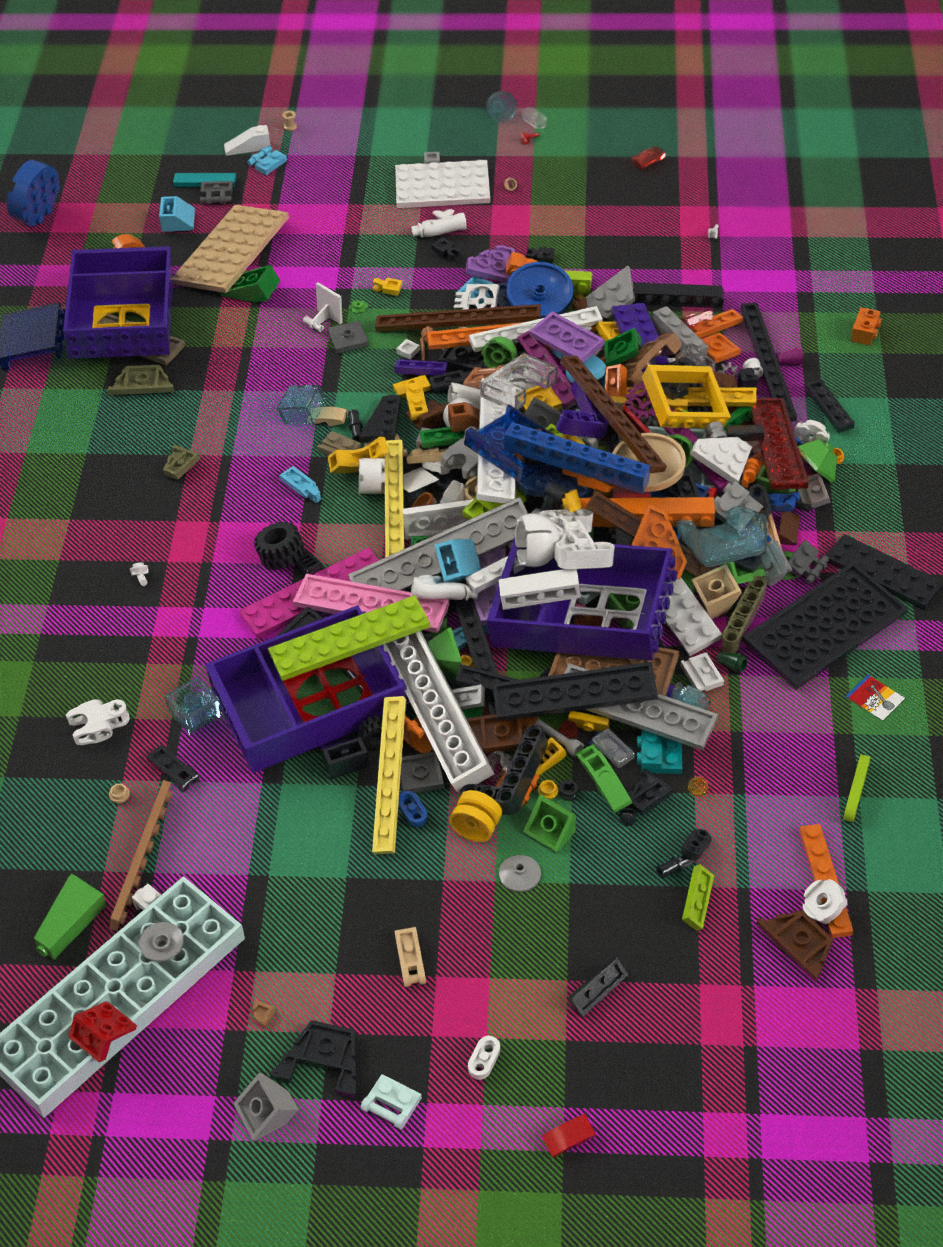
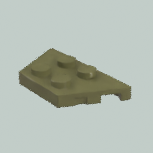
[107,365,174,395]

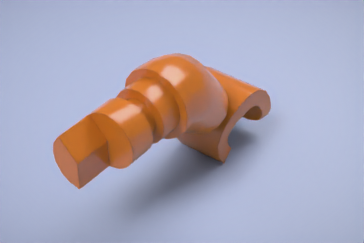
[741,458,763,488]

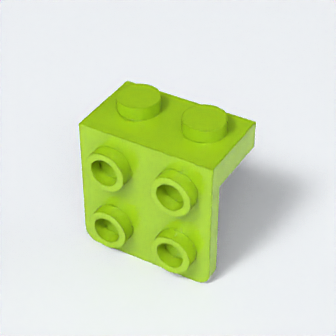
[565,271,592,296]

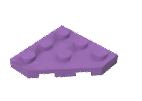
[466,245,515,283]

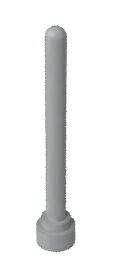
[535,719,584,757]

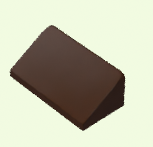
[779,512,800,545]

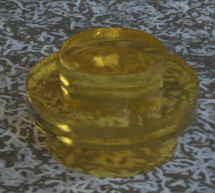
[688,776,708,796]

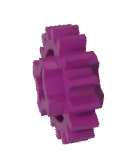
[625,381,655,421]

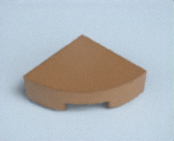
[253,1000,276,1029]

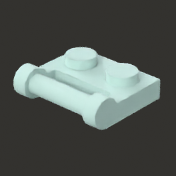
[361,1074,422,1130]

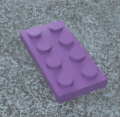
[529,311,605,363]

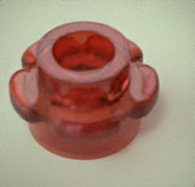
[558,720,578,739]

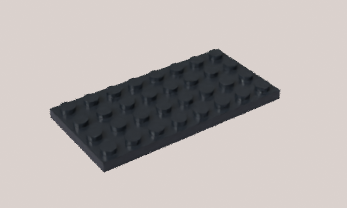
[742,562,908,690]

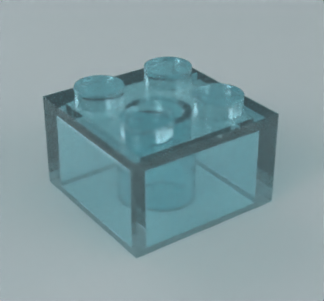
[276,385,327,424]
[165,676,223,734]

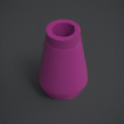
[778,347,804,364]

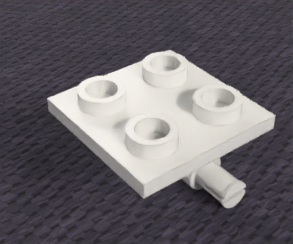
[303,282,342,332]

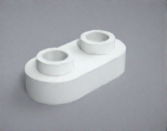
[468,1036,500,1080]

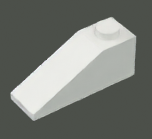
[224,125,270,156]

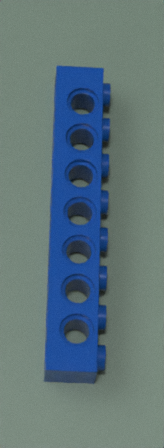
[504,422,651,494]

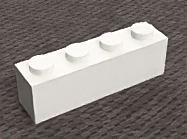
[499,569,581,610]

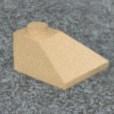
[691,564,742,619]

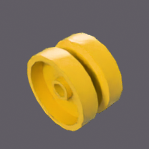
[449,790,502,843]

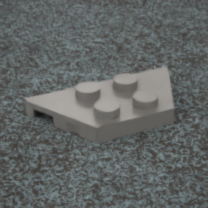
[585,266,635,321]

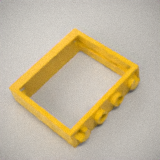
[642,365,731,428]

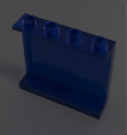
[0,303,65,371]
[464,404,556,482]

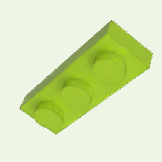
[682,864,714,931]

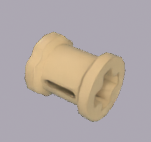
[282,111,297,131]

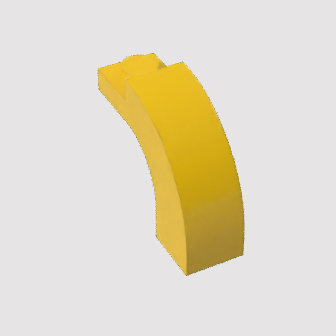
[328,437,388,474]

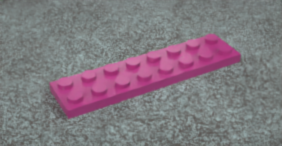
[239,547,379,639]

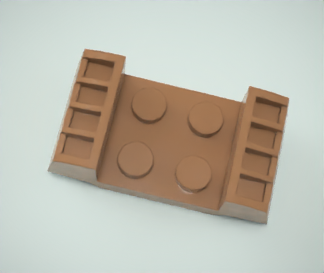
[624,332,682,387]

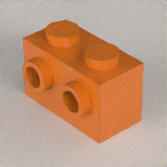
[851,307,882,346]

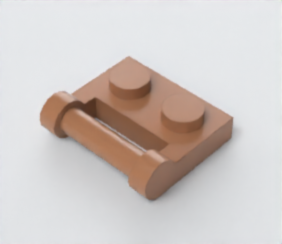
[463,365,507,389]

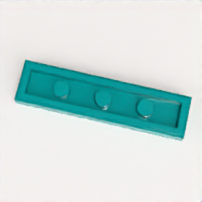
[173,173,236,187]

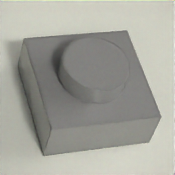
[424,152,440,164]

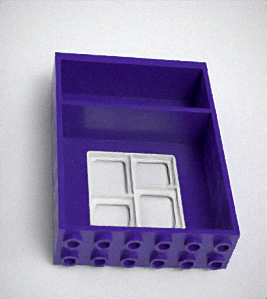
[487,537,677,661]

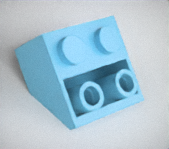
[159,196,195,232]
[434,539,481,583]

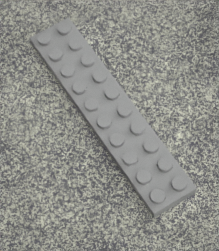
[348,497,528,591]

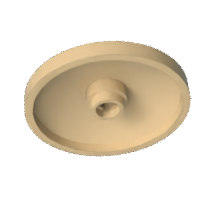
[612,433,686,492]

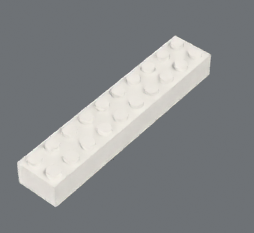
[383,631,494,794]

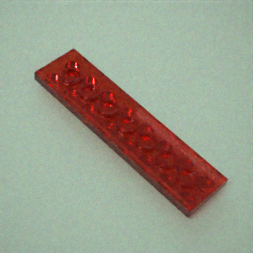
[751,398,809,490]

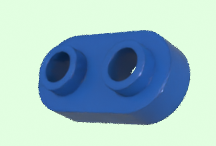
[398,791,428,827]

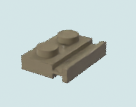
[317,431,361,456]

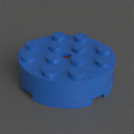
[7,160,60,226]

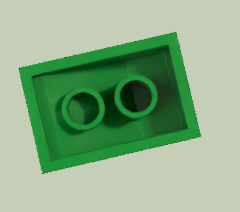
[220,265,280,303]

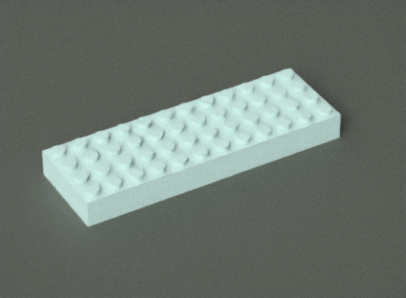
[0,876,245,1118]

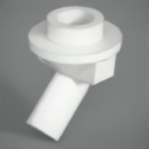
[130,562,148,586]

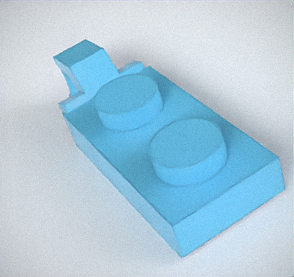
[279,466,322,503]

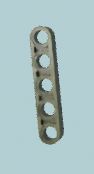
[721,576,767,653]

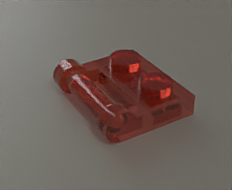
[680,311,713,329]

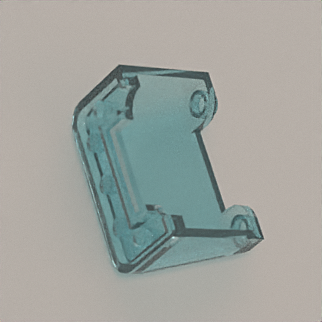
[677,505,768,567]

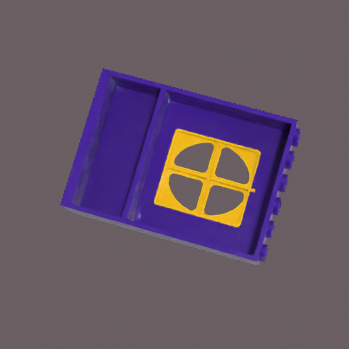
[63,246,174,359]

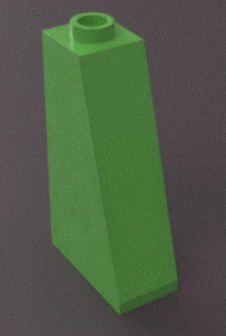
[34,874,107,960]

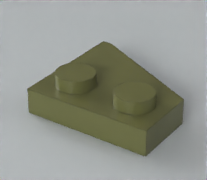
[163,445,201,480]

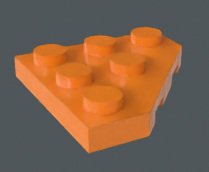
[631,504,687,580]

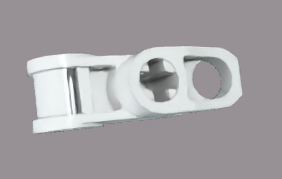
[66,699,130,745]

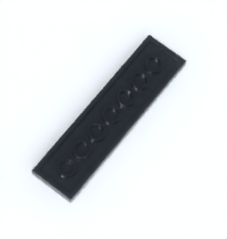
[493,662,658,721]

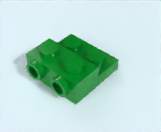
[604,328,642,367]

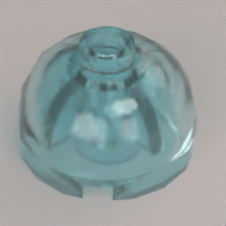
[486,91,517,122]
[670,682,711,710]

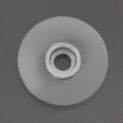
[499,855,541,892]
[139,922,184,962]

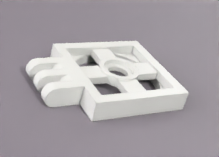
[454,284,500,310]

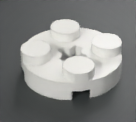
[793,420,830,444]
[803,879,847,924]

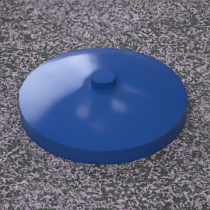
[507,262,573,319]

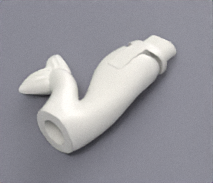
[411,209,467,238]
[411,575,478,601]

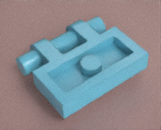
[247,146,287,175]

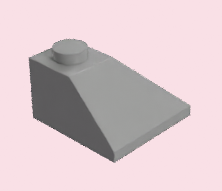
[233,1073,299,1140]

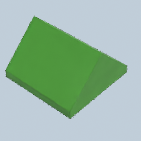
[523,795,576,852]

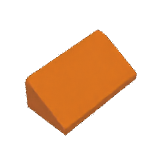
[605,364,627,397]

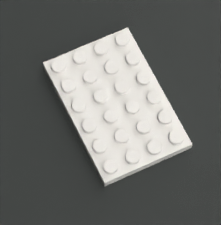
[395,160,490,208]

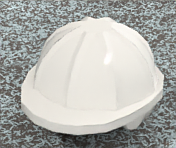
[440,480,466,504]

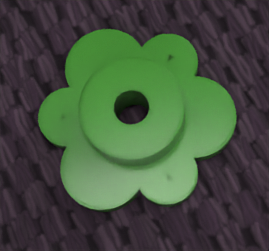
[349,301,368,314]

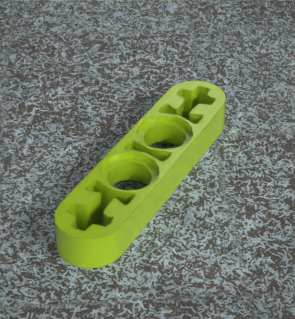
[843,754,871,823]

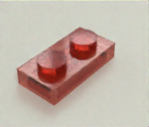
[632,146,666,170]

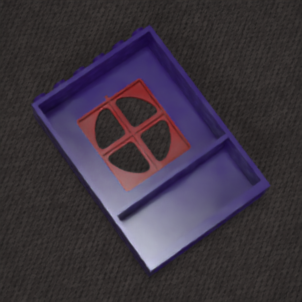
[205,605,409,773]

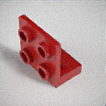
[68,1001,137,1063]

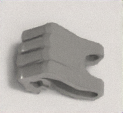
[441,426,479,480]

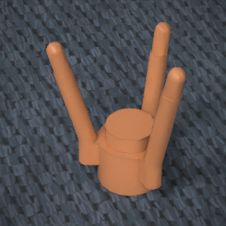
[420,326,445,361]

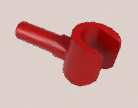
[520,132,539,144]

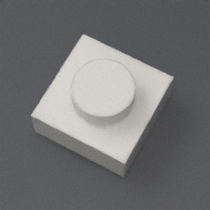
[396,339,420,360]

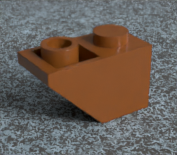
[448,402,480,432]

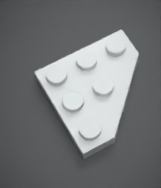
[690,437,752,484]

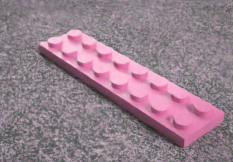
[293,574,450,633]

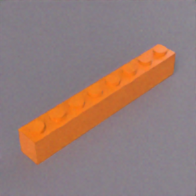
[563,497,715,527]

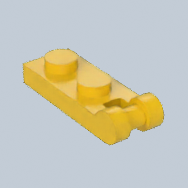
[404,382,428,421]

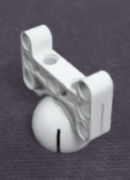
[515,509,615,569]

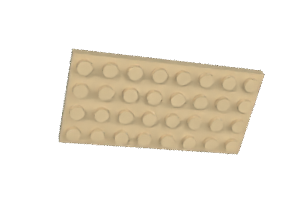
[173,205,289,293]

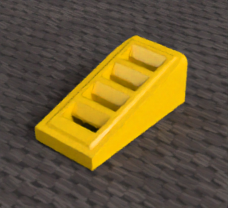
[535,737,567,776]

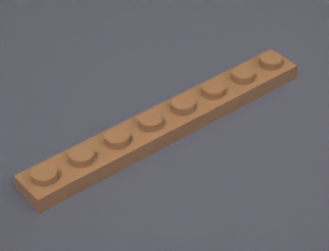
[109,780,173,931]

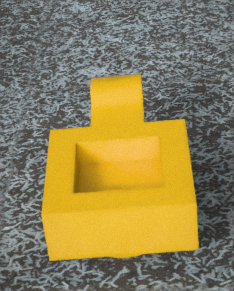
[373,278,402,296]

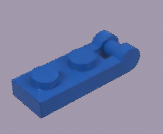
[754,492,801,512]

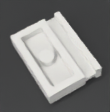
[680,652,724,694]

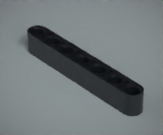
[631,282,724,308]

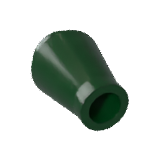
[717,652,748,673]

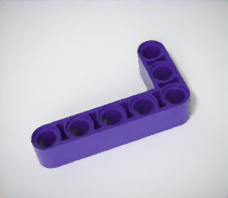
[556,380,610,439]

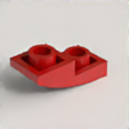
[542,1114,597,1158]

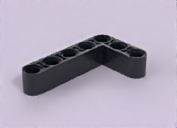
[460,725,548,815]

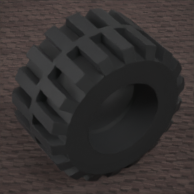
[254,521,305,569]

